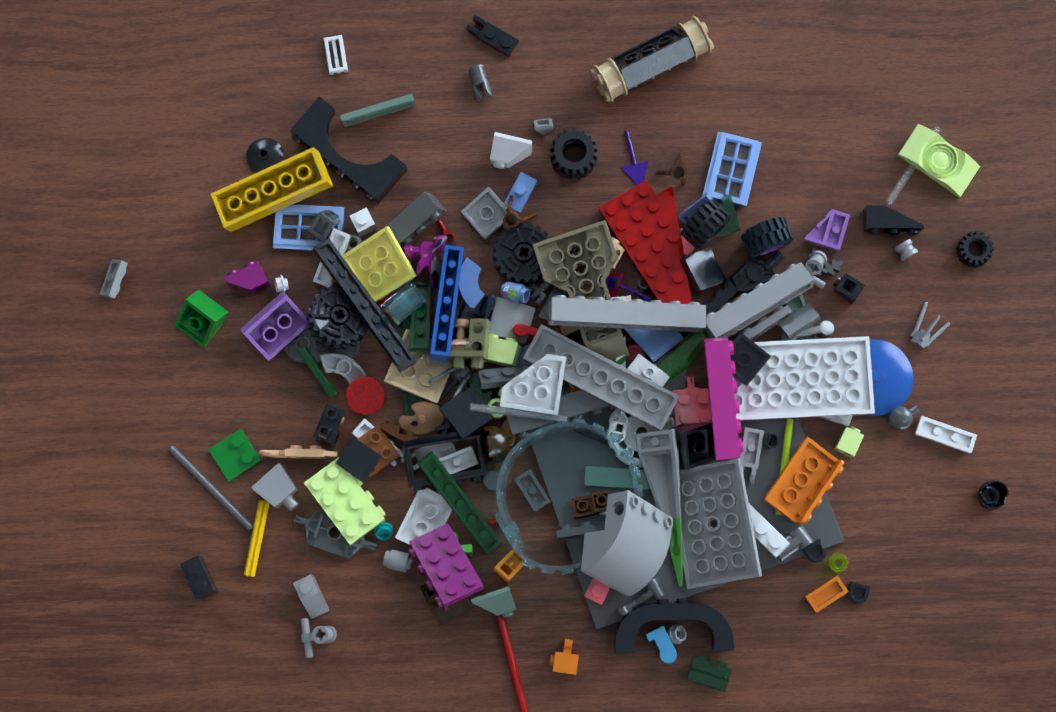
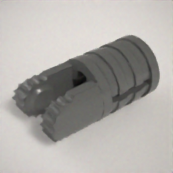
[468,64,493,102]

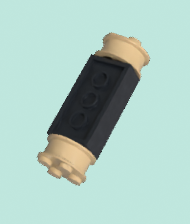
[590,16,714,103]

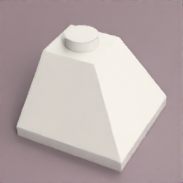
[490,132,532,169]

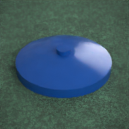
[865,340,913,417]

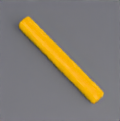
[244,500,270,577]

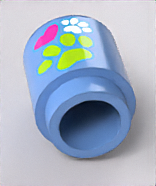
[500,281,530,304]

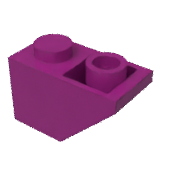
[224,261,271,293]

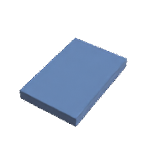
[622,299,683,363]

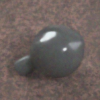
[889,405,920,430]

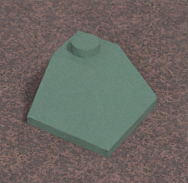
[471,586,517,618]

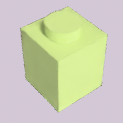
[834,426,864,458]

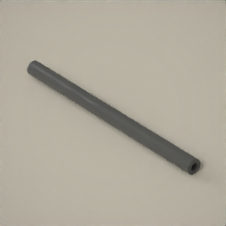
[168,446,254,532]

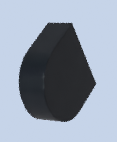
[802,539,826,563]
[848,581,870,604]

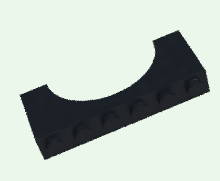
[290,97,407,204]

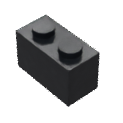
[180,555,218,600]

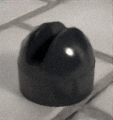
[762,433,779,448]

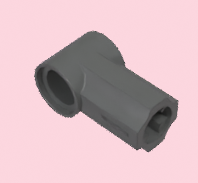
[778,525,813,561]

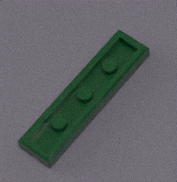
[410,281,431,352]

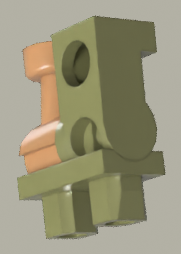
[450,318,491,370]

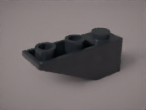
[863,205,924,235]

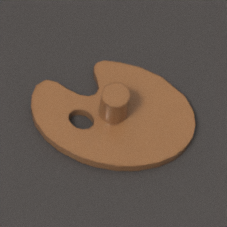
[399,402,444,434]

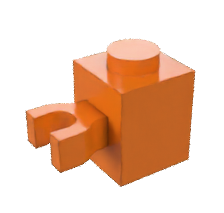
[549,639,579,675]

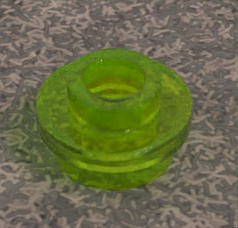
[829,553,849,572]

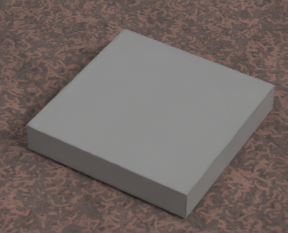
[461,186,507,240]

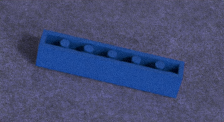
[428,245,464,363]

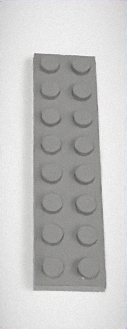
[523,324,680,431]

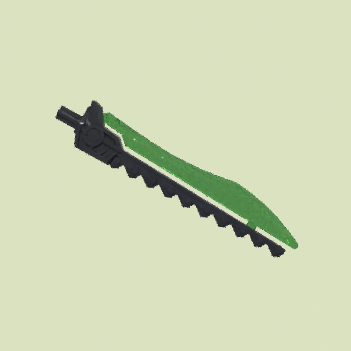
[644,250,785,384]

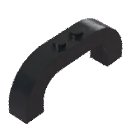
[614,598,734,653]

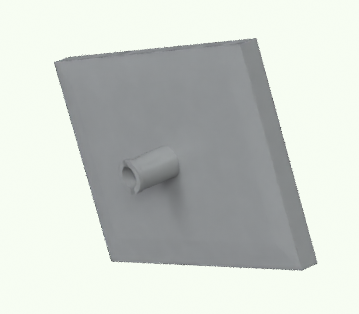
[679,458,762,589]

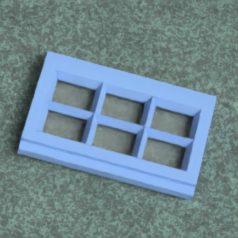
[702,132,762,207]
[273,204,345,251]

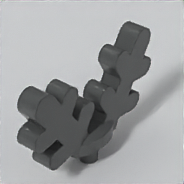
[808,248,843,276]

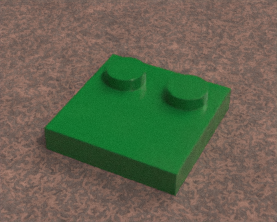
[208,429,262,482]

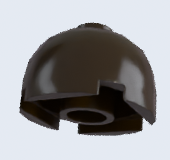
[480,426,513,465]

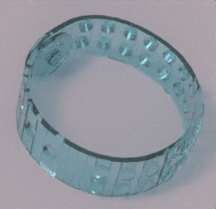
[494,419,643,575]

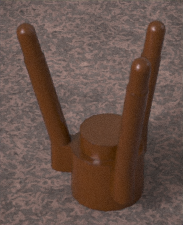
[656,153,686,185]
[503,195,537,229]

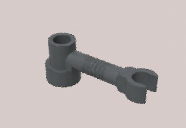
[616,576,665,617]

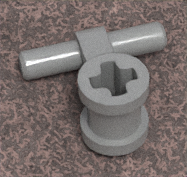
[805,251,827,289]
[301,618,337,658]

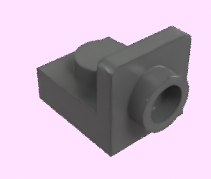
[308,210,341,242]

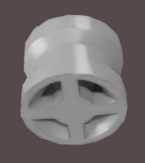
[894,239,918,262]

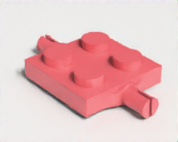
[672,376,712,426]

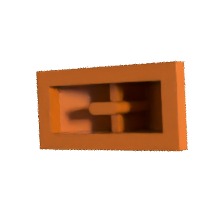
[493,548,528,583]

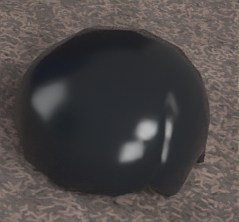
[977,480,1009,510]

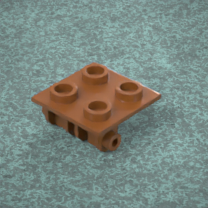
[346,425,400,478]

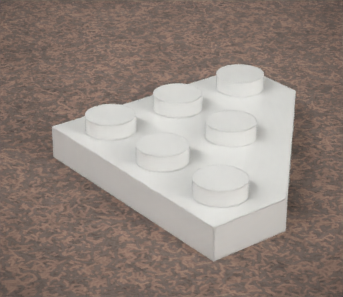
[500,354,566,415]

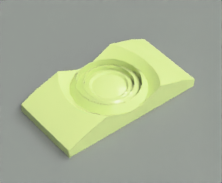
[898,124,980,198]

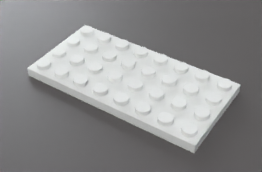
[732,336,875,421]

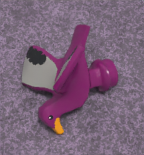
[403,235,448,289]

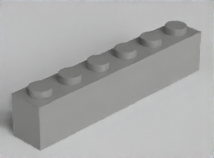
[705,262,814,338]

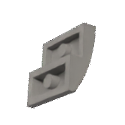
[489,297,536,345]

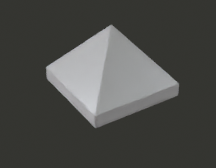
[534,118,554,136]

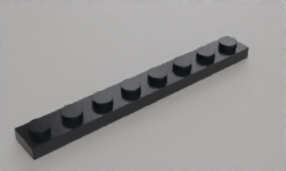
[313,239,417,373]

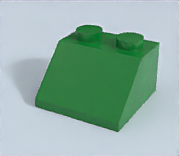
[174,290,228,348]

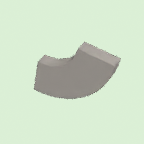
[319,353,367,385]

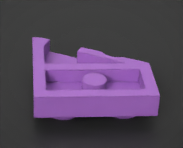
[804,209,850,252]

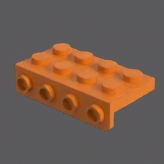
[763,437,845,525]

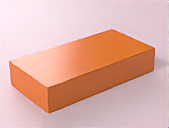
[805,575,849,613]

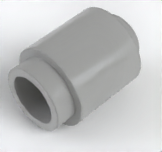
[383,550,413,573]

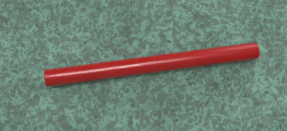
[496,616,528,712]

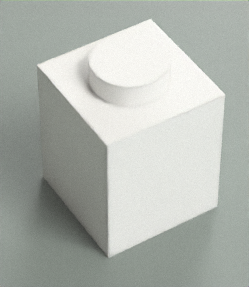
[350,207,377,237]

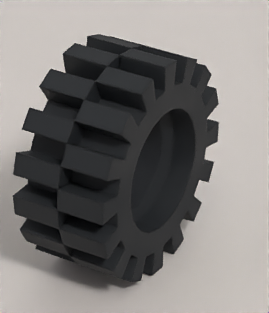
[956,231,994,267]

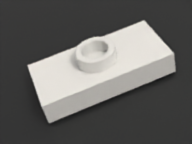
[628,354,670,387]

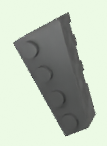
[387,191,448,249]

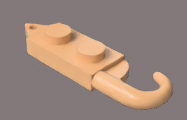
[259,445,337,459]

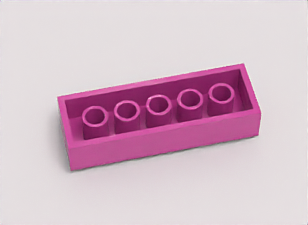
[704,337,743,460]

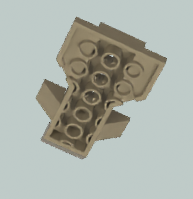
[533,220,632,360]

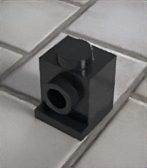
[833,273,865,304]

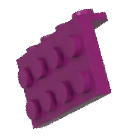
[408,523,484,612]

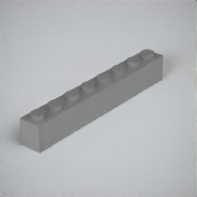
[549,295,706,332]

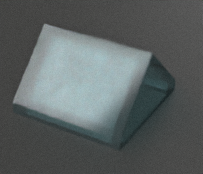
[381,282,427,325]

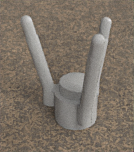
[910,302,950,349]

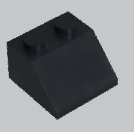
[668,422,715,470]

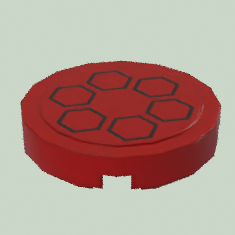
[346,376,385,415]

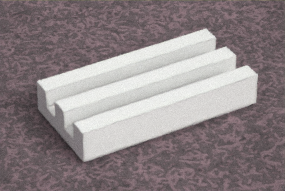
[323,35,348,75]

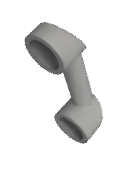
[781,320,834,341]

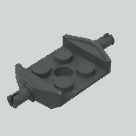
[294,507,377,559]

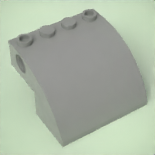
[581,490,673,597]

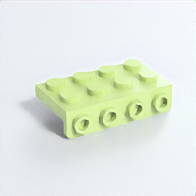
[304,457,386,546]

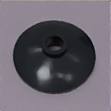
[246,138,284,173]

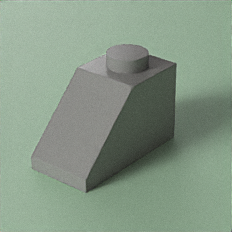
[293,574,330,619]

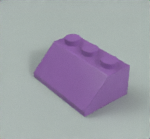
[240,291,309,361]

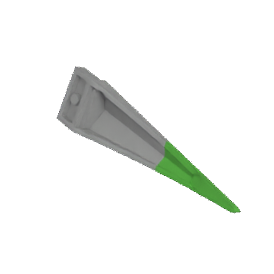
[635,429,683,587]

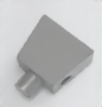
[251,463,299,511]

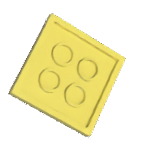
[342,226,417,303]

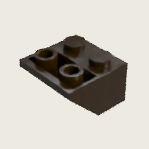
[420,584,474,626]

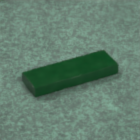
[298,346,338,398]

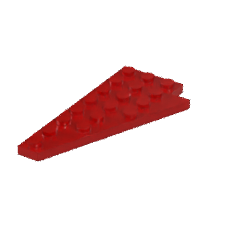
[598,180,692,333]

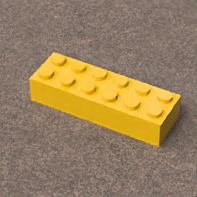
[211,147,333,232]

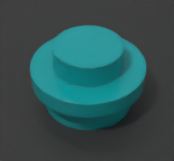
[374,522,393,540]

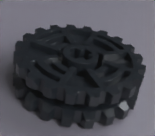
[493,223,548,286]
[306,286,368,350]

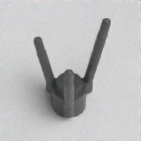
[429,365,472,404]

